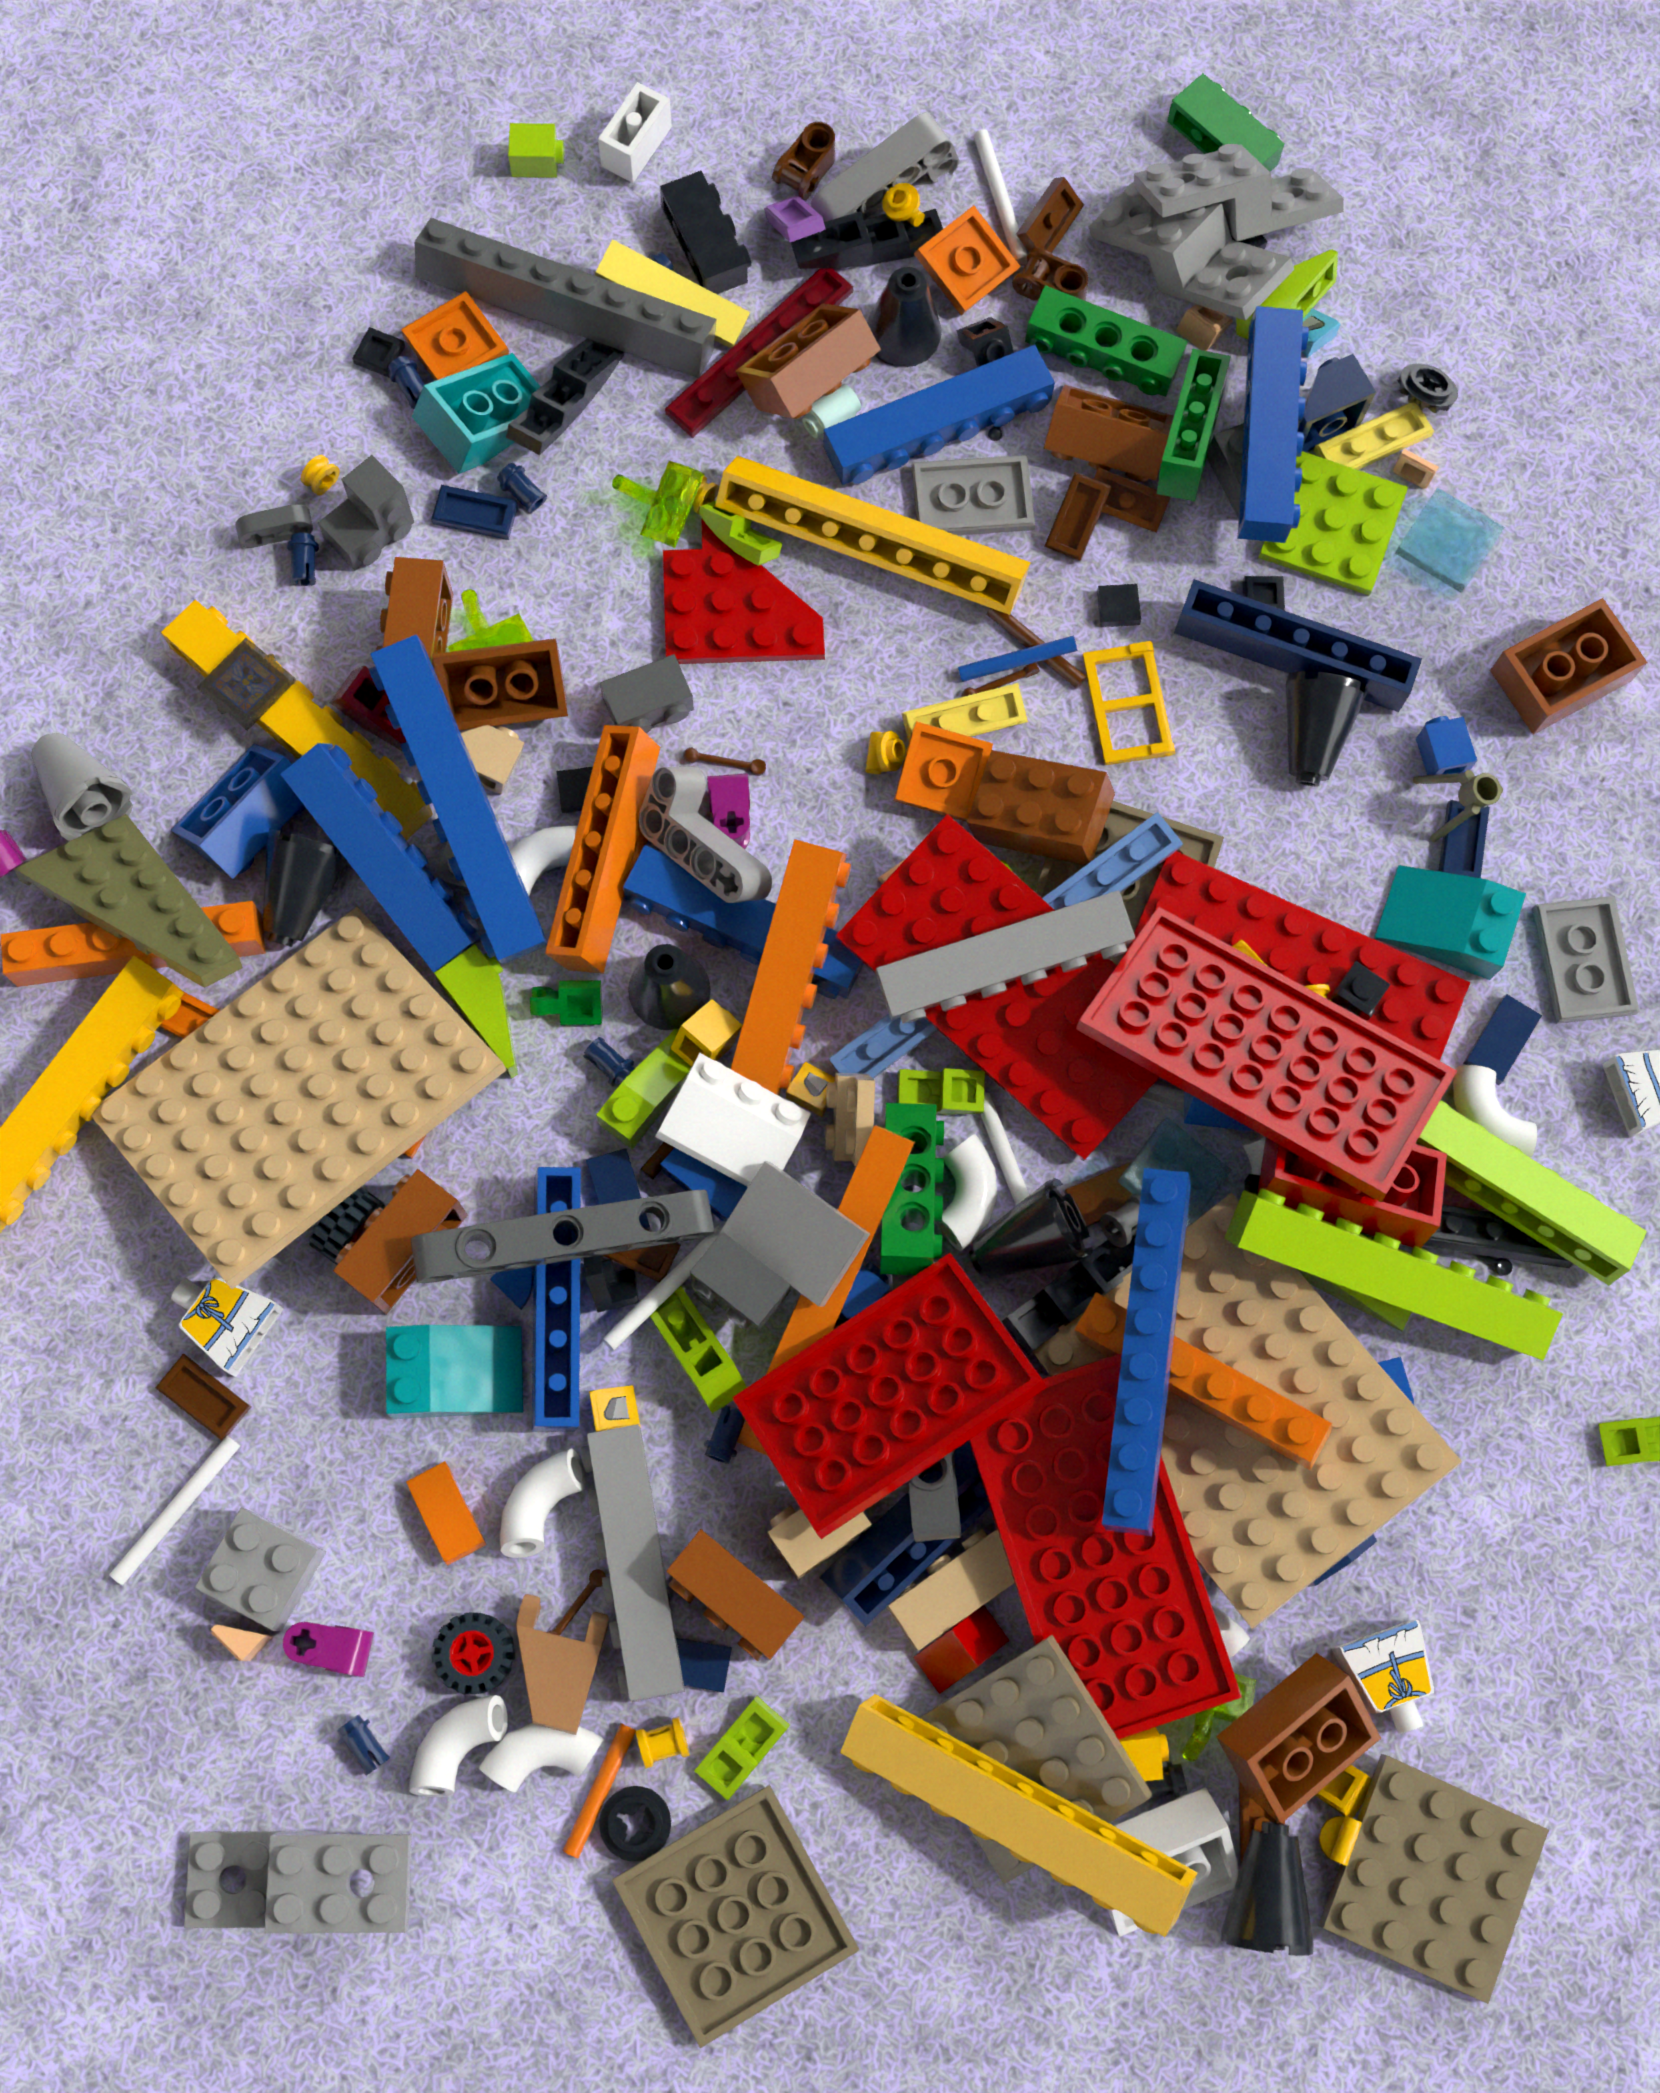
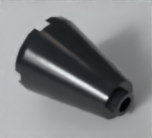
[867,267,942,367]
[1286,671,1368,787]
[262,829,348,947]
[628,944,711,1030]
[969,1178,1093,1278]
[1221,1821,1314,1956]

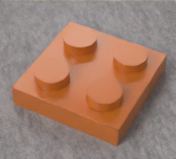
[914,205,1021,316]
[401,291,509,381]
[893,721,993,822]

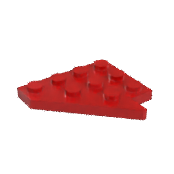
[663,518,825,664]

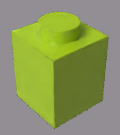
[508,123,565,178]

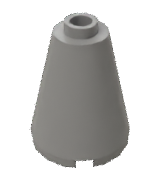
[31,733,133,841]

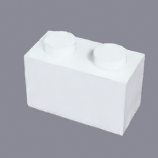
[598,82,672,183]

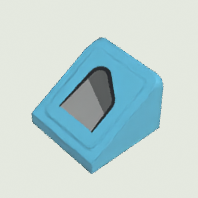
[1301,308,1341,358]

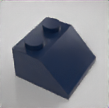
[1297,354,1376,452]

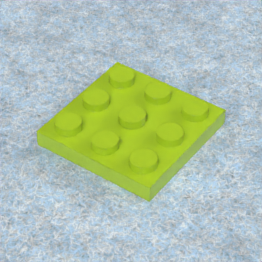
[1258,451,1408,596]

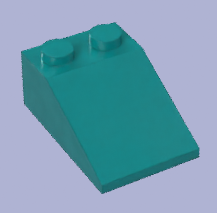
[412,353,541,474]
[1374,865,1526,980]
[386,1325,524,1419]

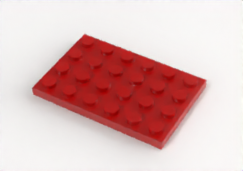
[732,1253,1047,1539]

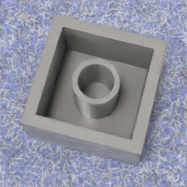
[194,1507,326,1631]

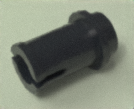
[1145,1761,1187,1798]

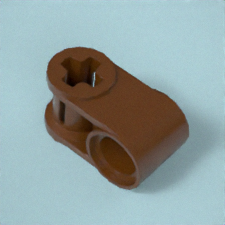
[772,122,835,200]
[1012,248,1089,301]

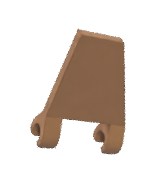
[516,1594,609,1735]

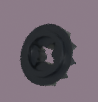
[1397,364,1458,413]
[599,1786,672,1861]

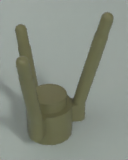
[1413,770,1503,842]

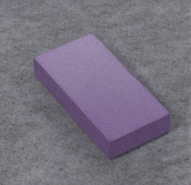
[764,195,826,242]

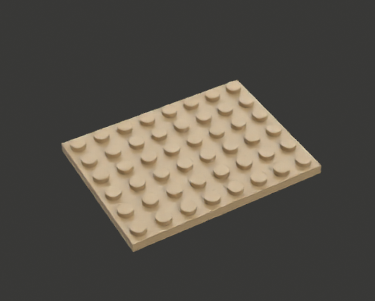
[91,907,507,1289]
[1032,1193,1462,1630]

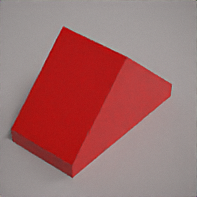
[913,1605,1010,1694]

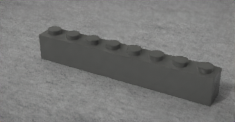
[414,218,717,378]

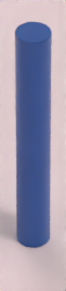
[958,635,1078,682]

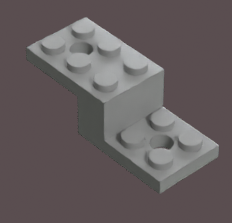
[1134,144,1344,241]
[1088,181,1294,320]
[184,1831,412,1933]

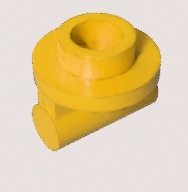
[882,183,925,227]
[865,731,906,774]
[1319,1816,1362,1866]

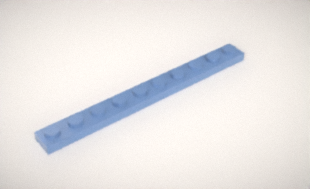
[829,812,1183,1079]

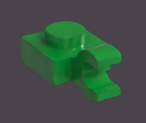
[530,980,603,1025]

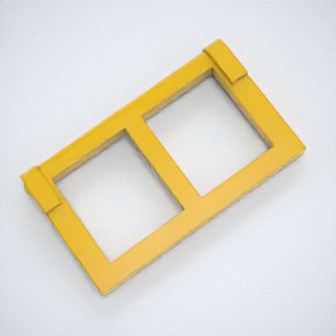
[1082,641,1176,765]

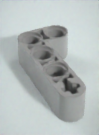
[811,112,959,222]
[638,766,772,903]

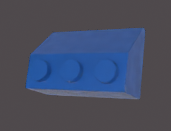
[171,743,306,879]

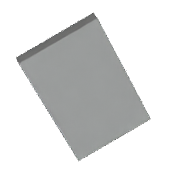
[911,455,1035,535]
[1532,896,1640,1024]
[720,1161,870,1306]

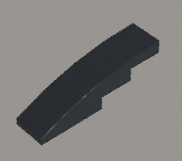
[790,208,943,269]
[506,338,625,455]
[1002,1234,1136,1355]

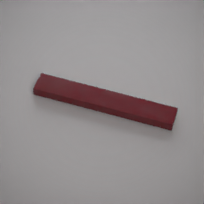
[665,268,853,438]

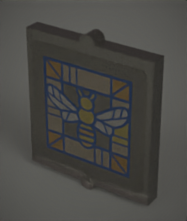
[197,638,296,731]

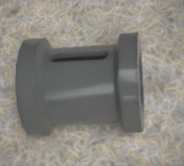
[1100,1193,1141,1248]

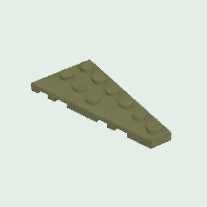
[14,814,243,988]

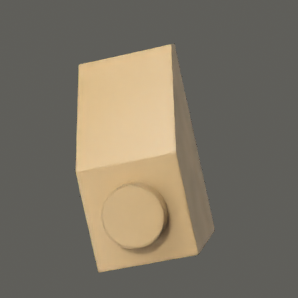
[461,725,525,795]

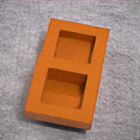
[406,1461,487,1566]

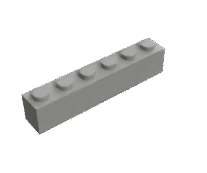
[875,890,1135,1024]
[581,1424,685,1702]

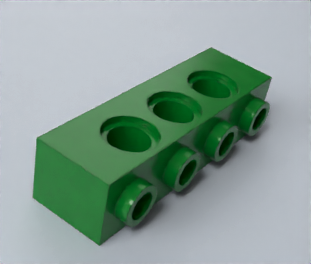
[1025,285,1188,397]
[1156,348,1231,502]
[880,1103,944,1275]

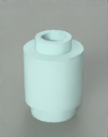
[802,384,861,439]

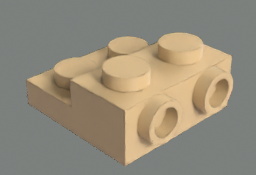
[825,1073,875,1166]

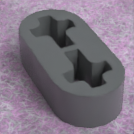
[235,504,313,548]

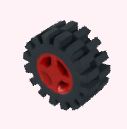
[309,1187,385,1265]
[431,1612,515,1695]

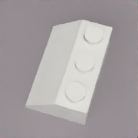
[655,1053,811,1187]
[1108,1787,1239,1937]

